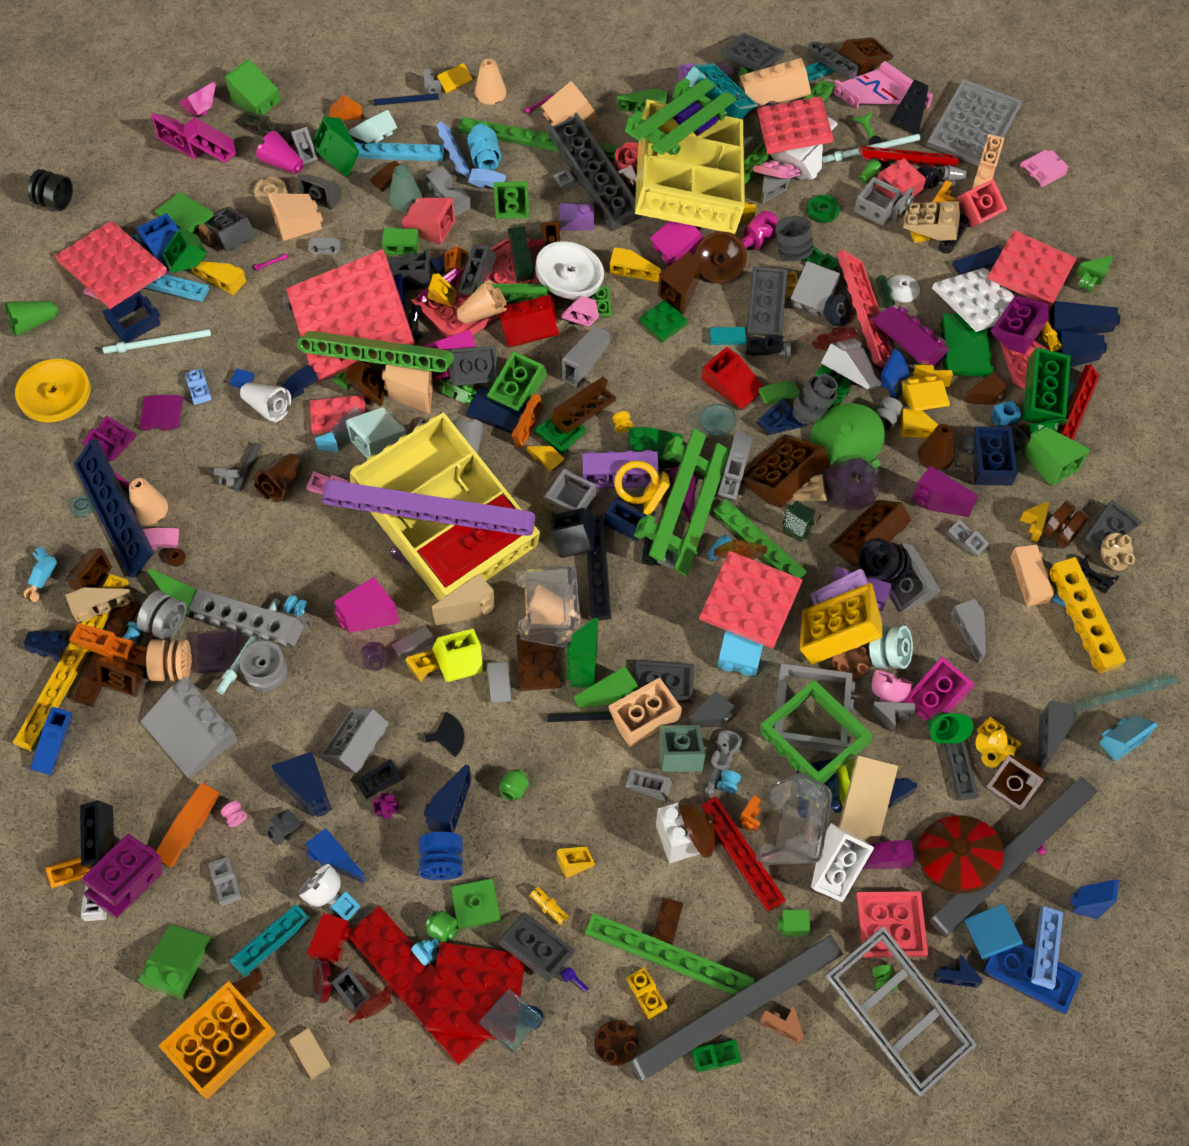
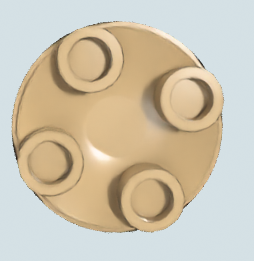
[1101,533,1135,571]

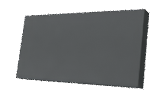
[746,266,788,336]

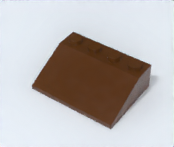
[741,434,830,508]

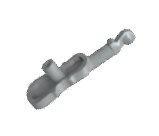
[704,730,742,796]

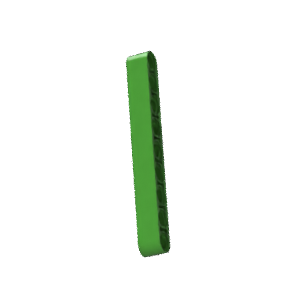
[297,331,454,372]

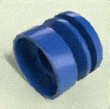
[418,832,463,880]

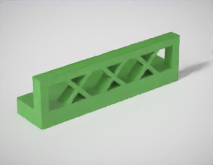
[477,283,548,303]

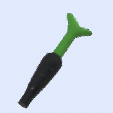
[852,112,891,169]

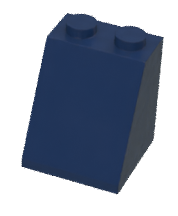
[272,751,332,817]

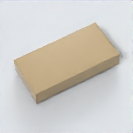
[289,1028,331,1080]

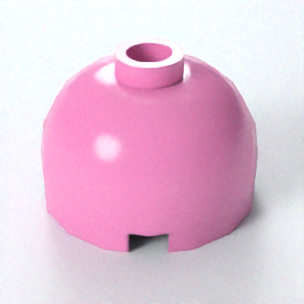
[871,670,913,702]

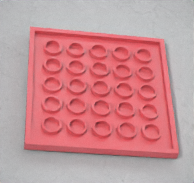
[286,249,415,382]

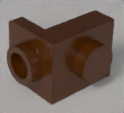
[231,967,263,998]

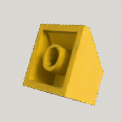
[902,374,950,411]

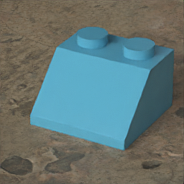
[1099,715,1158,762]

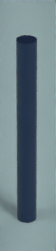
[374,93,439,106]

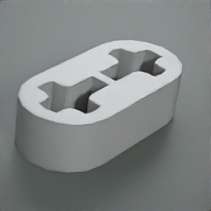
[308,238,341,254]

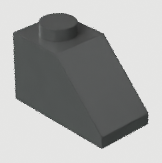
[688,691,734,727]

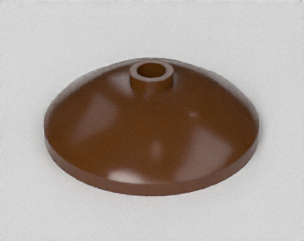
[695,231,747,284]
[679,798,716,858]

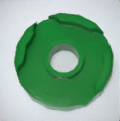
[806,194,840,223]

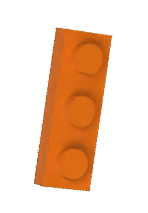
[512,394,544,448]

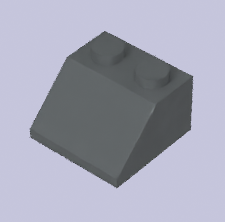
[298,174,341,210]

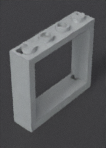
[771,663,855,754]

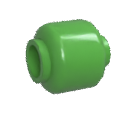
[498,769,529,801]
[425,910,459,943]

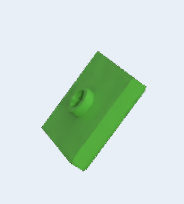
[451,878,501,930]

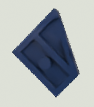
[756,399,806,435]

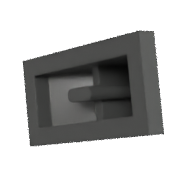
[330,966,371,1013]

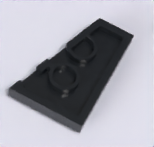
[890,79,929,134]

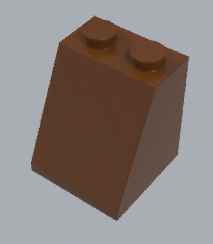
[658,251,701,315]

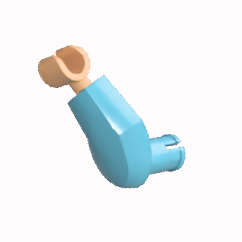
[24,547,57,602]

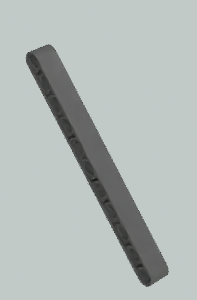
[929,776,1097,938]
[629,935,843,1082]

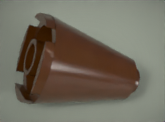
[917,424,954,470]
[252,453,302,503]

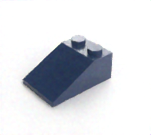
[973,426,1018,486]
[424,764,472,833]

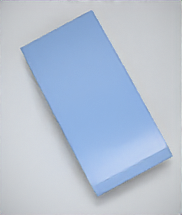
[468,168,506,189]
[185,368,212,405]

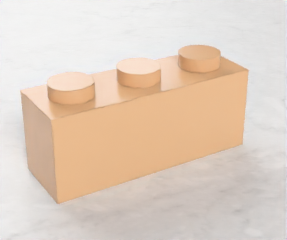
[1010,545,1054,606]

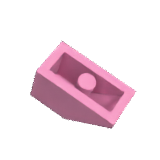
[561,296,599,327]

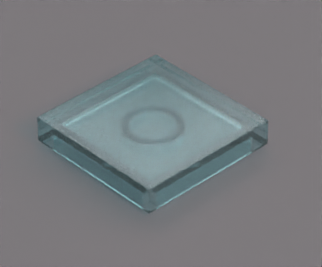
[479,989,543,1053]

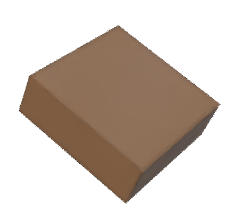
[198,224,217,247]

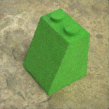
[225,59,281,119]
[1023,427,1090,486]

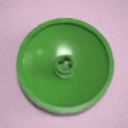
[811,403,885,470]

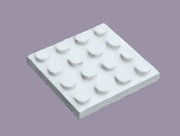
[932,268,1014,332]

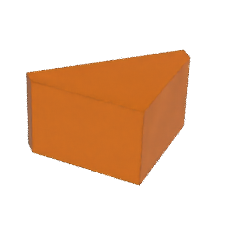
[329,95,362,120]

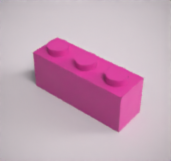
[184,117,236,163]

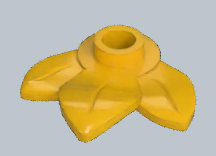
[975,729,1016,768]

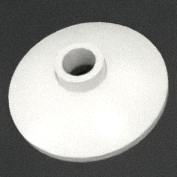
[886,275,920,303]

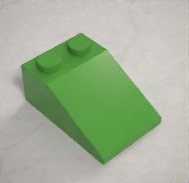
[494,181,529,219]
[487,351,547,412]
[139,924,211,1000]

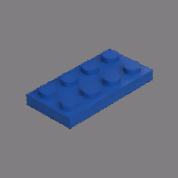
[983,944,1082,1015]

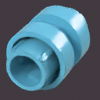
[467,124,501,171]

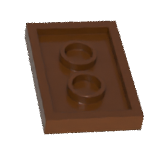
[516,632,560,691]

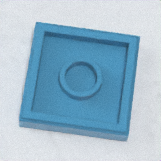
[964,904,1023,959]

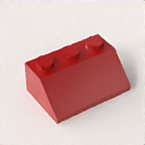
[500,294,559,347]

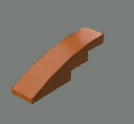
[69,623,148,670]
[156,782,220,867]

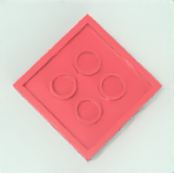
[856,891,928,958]

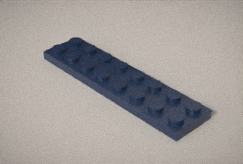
[74,439,154,577]

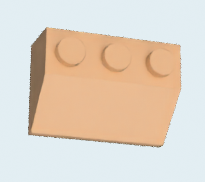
[608,677,682,747]

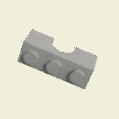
[425,166,471,216]

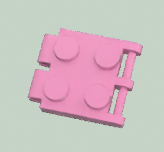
[1020,150,1069,187]
[753,160,801,179]

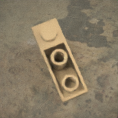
[66,587,134,623]

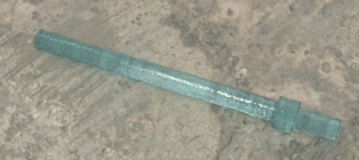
[1074,676,1178,712]

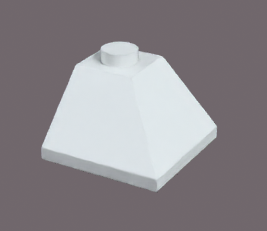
[794,144,823,181]

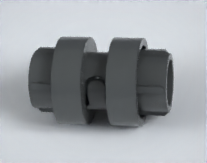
[793,374,838,424]

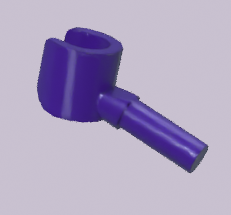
[560,967,588,992]

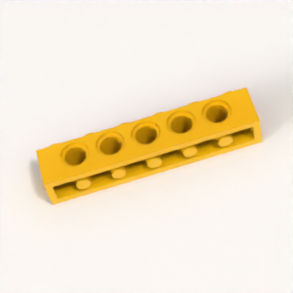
[1049,557,1127,674]

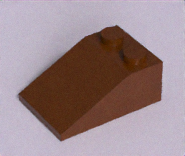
[838,37,894,75]
[96,656,146,697]

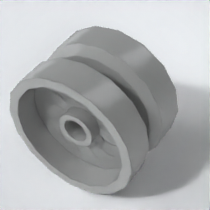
[137,590,187,640]
[239,641,288,692]

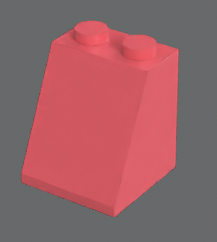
[402,198,455,245]

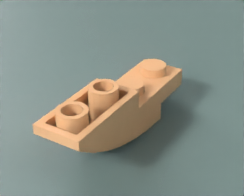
[972,134,1005,189]

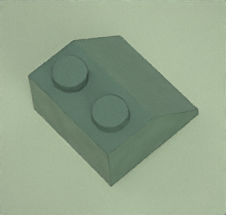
[659,725,705,772]

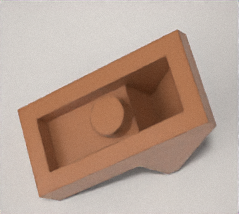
[760,1006,804,1044]

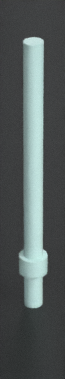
[822,134,920,163]
[103,329,211,354]
[216,598,281,695]

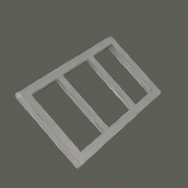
[825,926,977,1097]

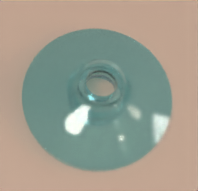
[700,404,736,435]

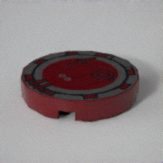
[312,958,331,1004]

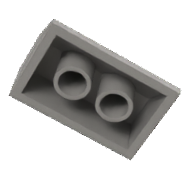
[887,543,941,612]
[319,708,389,773]

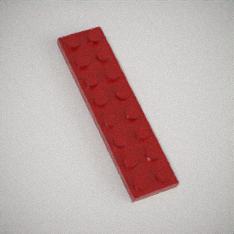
[349,905,487,1066]

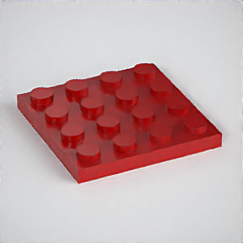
[426,942,525,1043]

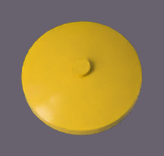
[15,359,91,422]

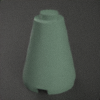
[389,165,422,211]

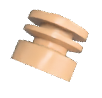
[146,639,191,682]

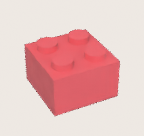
[876,158,926,200]
[957,179,1007,227]

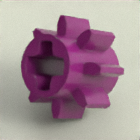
[373,792,399,819]

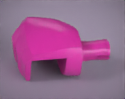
[740,210,779,251]

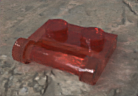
[812,326,858,351]

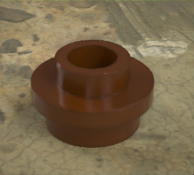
[166,548,186,567]

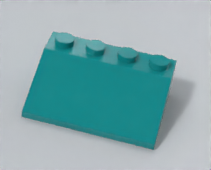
[685,63,759,119]

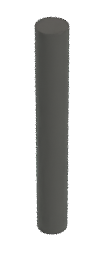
[232,442,261,492]

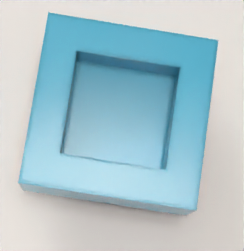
[329,891,361,920]

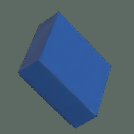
[230,368,255,389]

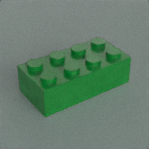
[1022,347,1071,423]

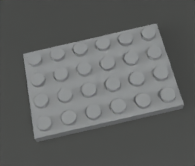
[926,79,1023,166]

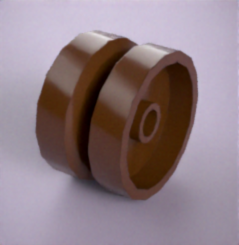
[1042,500,1090,549]

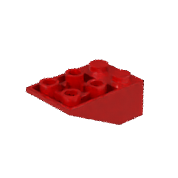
[701,346,764,410]

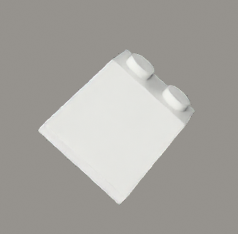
[811,823,874,902]

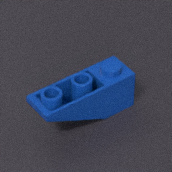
[30,707,73,776]

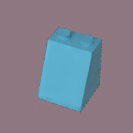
[717,630,763,676]

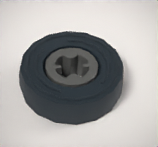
[825,294,851,326]

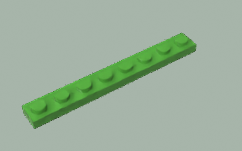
[585,913,755,996]

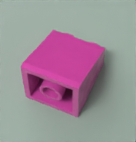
[650,221,704,264]
[422,330,476,381]
[334,577,399,633]

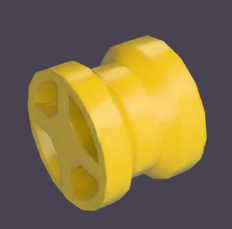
[612,411,633,433]

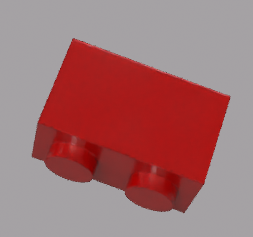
[306,912,351,967]

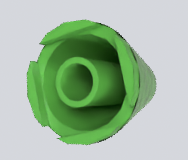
[4,301,58,336]

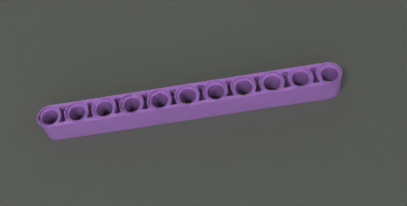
[321,480,535,536]

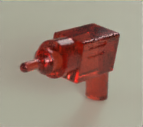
[348,985,393,1023]

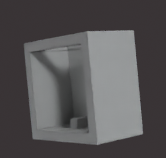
[854,177,903,226]
[545,469,596,514]

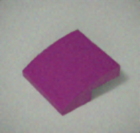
[139,395,183,431]
[82,415,137,461]

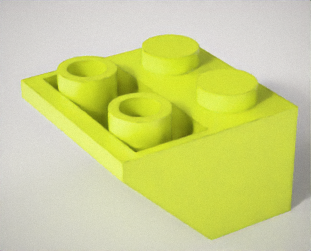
[432,629,483,683]

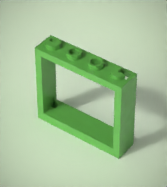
[760,680,872,789]

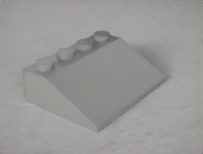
[821,338,882,389]
[141,676,238,779]

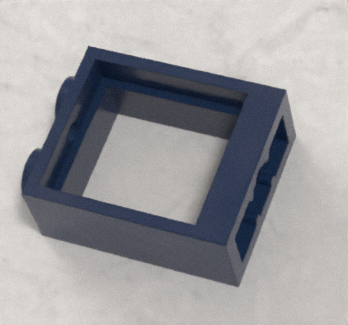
[102,292,161,343]

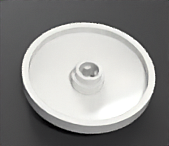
[535,241,604,299]

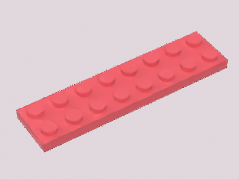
[837,249,893,368]

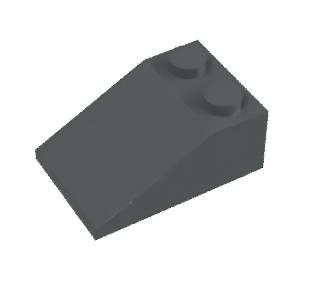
[204,206,256,251]
[1037,701,1077,769]

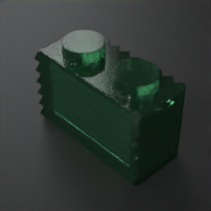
[782,500,815,542]

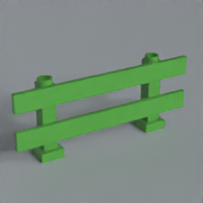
[625,78,736,155]
[634,428,730,576]

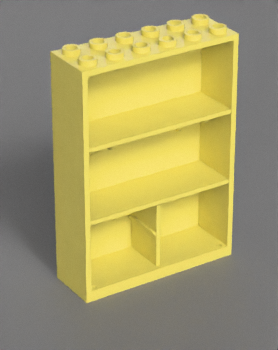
[635,99,745,234]

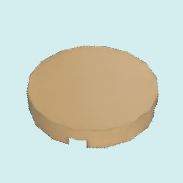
[254,177,288,205]

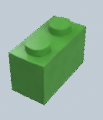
[382,228,419,255]

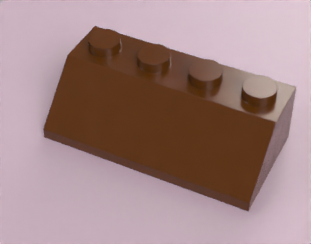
[829,500,912,566]

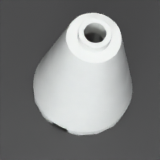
[240,383,291,422]

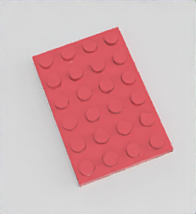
[55,220,168,309]

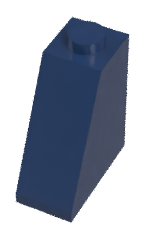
[1057,331,1107,367]

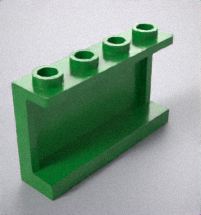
[940,313,993,381]

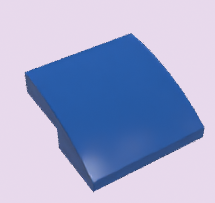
[881,349,910,400]

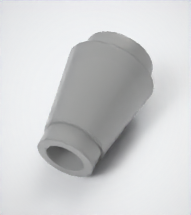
[940,165,967,181]

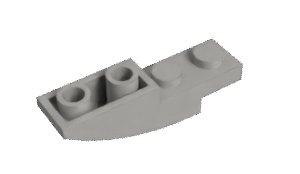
[717,431,753,502]

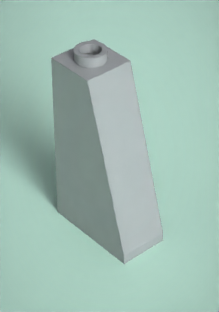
[562,326,610,388]

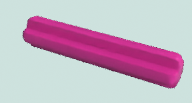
[418,268,461,303]

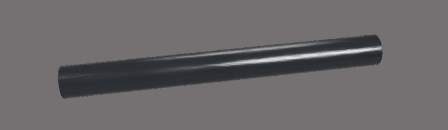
[547,712,614,722]

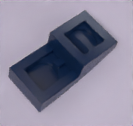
[281,365,319,400]

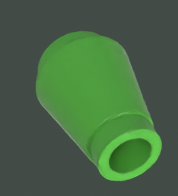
[859,160,882,184]

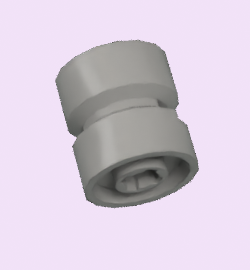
[875,397,904,432]

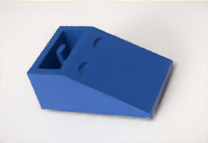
[137,213,178,274]

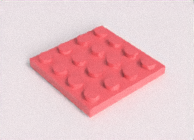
[757,96,833,154]
[987,230,1077,308]
[699,551,803,649]

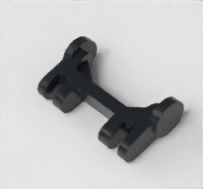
[409,305,423,344]
[1080,555,1120,593]

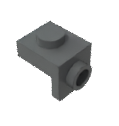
[264,809,301,846]

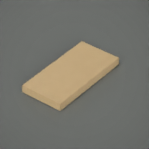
[839,755,898,844]

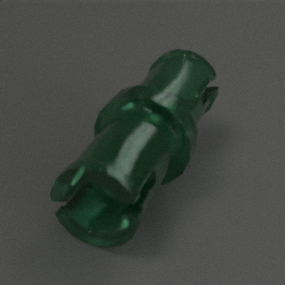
[875,275,895,308]

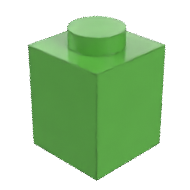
[777,910,810,937]

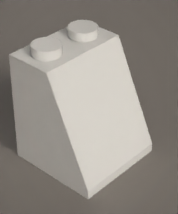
[656,803,700,863]

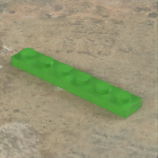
[712,499,807,579]

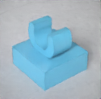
[411,938,440,966]

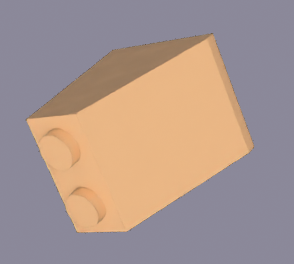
[541,81,599,126]
[267,193,323,241]
[382,365,433,414]

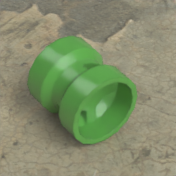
[872,965,898,991]

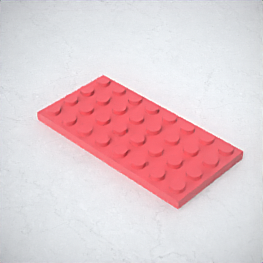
[411,230,541,337]

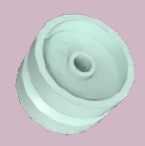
[869,625,913,669]

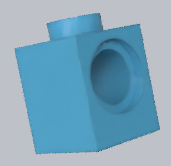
[990,400,1021,427]

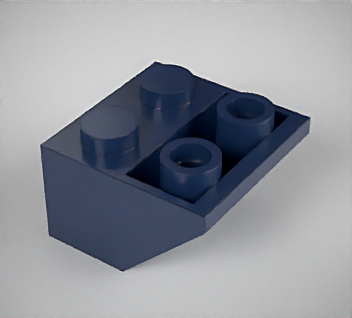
[605,497,656,542]

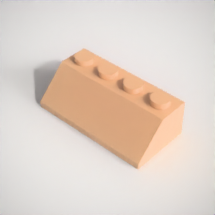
[740,58,811,110]

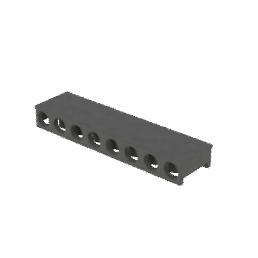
[548,113,641,231]

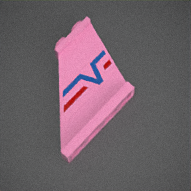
[833,61,933,109]

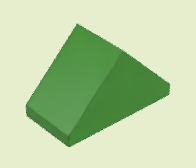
[1076,255,1113,285]

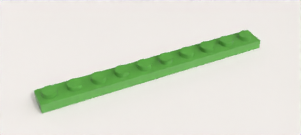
[744,80,835,185]
[458,117,619,162]

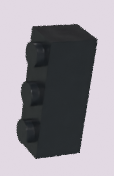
[80,800,114,869]

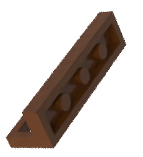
[551,376,616,434]

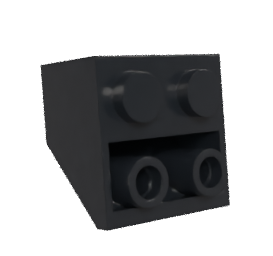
[551,508,596,558]

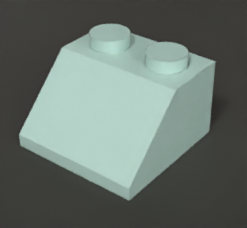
[348,110,397,143]

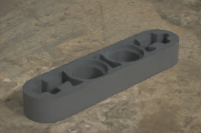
[808,41,858,79]

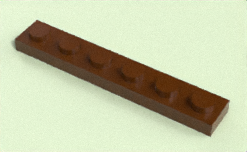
[73,600,141,707]

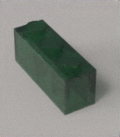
[508,226,533,282]

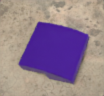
[673,102,719,137]

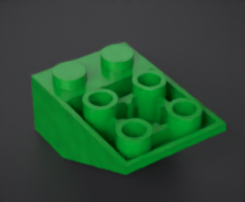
[312,116,360,177]

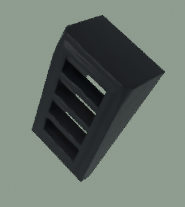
[356,759,404,799]

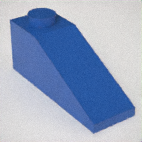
[305,828,366,883]
[1070,879,1119,919]

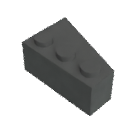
[387,248,430,289]

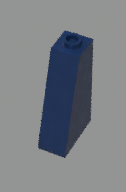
[1050,301,1120,338]

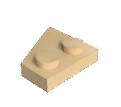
[790,474,827,501]

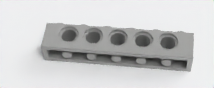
[188,589,304,647]

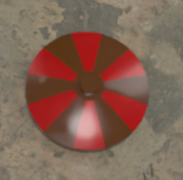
[917,815,1004,893]

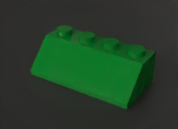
[566,618,598,688]

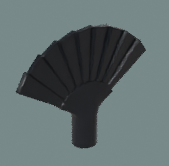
[424,712,464,757]

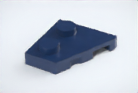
[23,630,69,661]

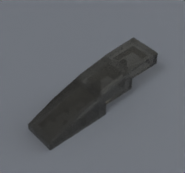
[235,111,294,146]

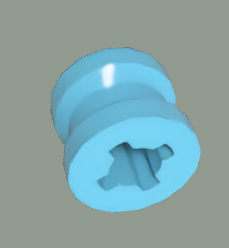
[283,595,307,618]
[717,770,741,794]

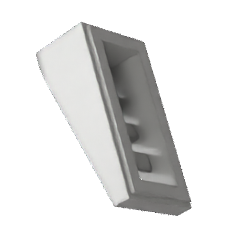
[625,768,672,801]

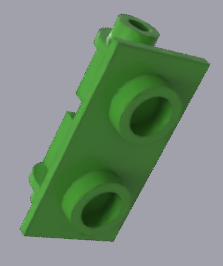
[439,377,478,404]

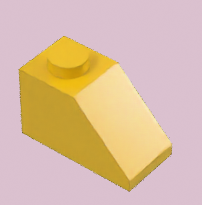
[900,408,938,438]

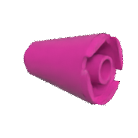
[256,131,304,174]

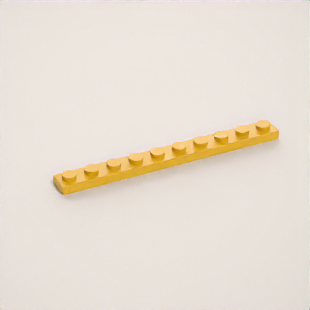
[13,574,129,752]

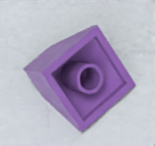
[560,203,594,231]

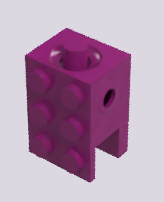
[81,833,162,919]

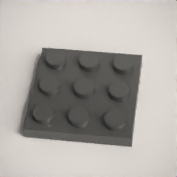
[721,33,785,71]

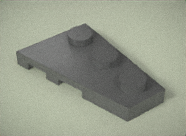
[1082,500,1143,552]

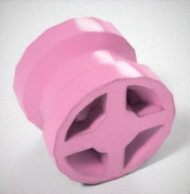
[220,801,247,827]

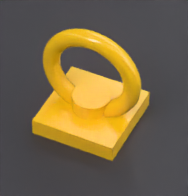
[614,460,670,515]

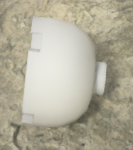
[298,864,341,907]

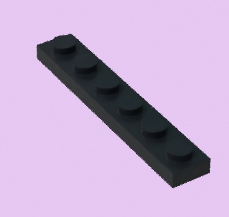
[587,515,612,621]

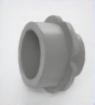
[780,341,791,359]

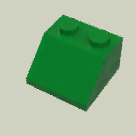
[162,227,207,273]

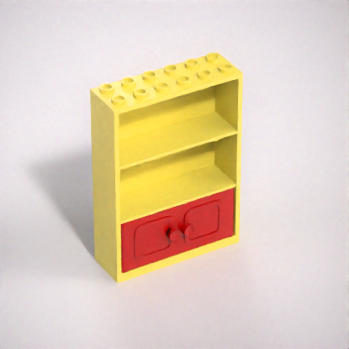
[350,412,540,601]

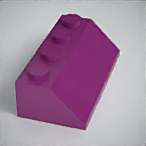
[872,305,950,365]

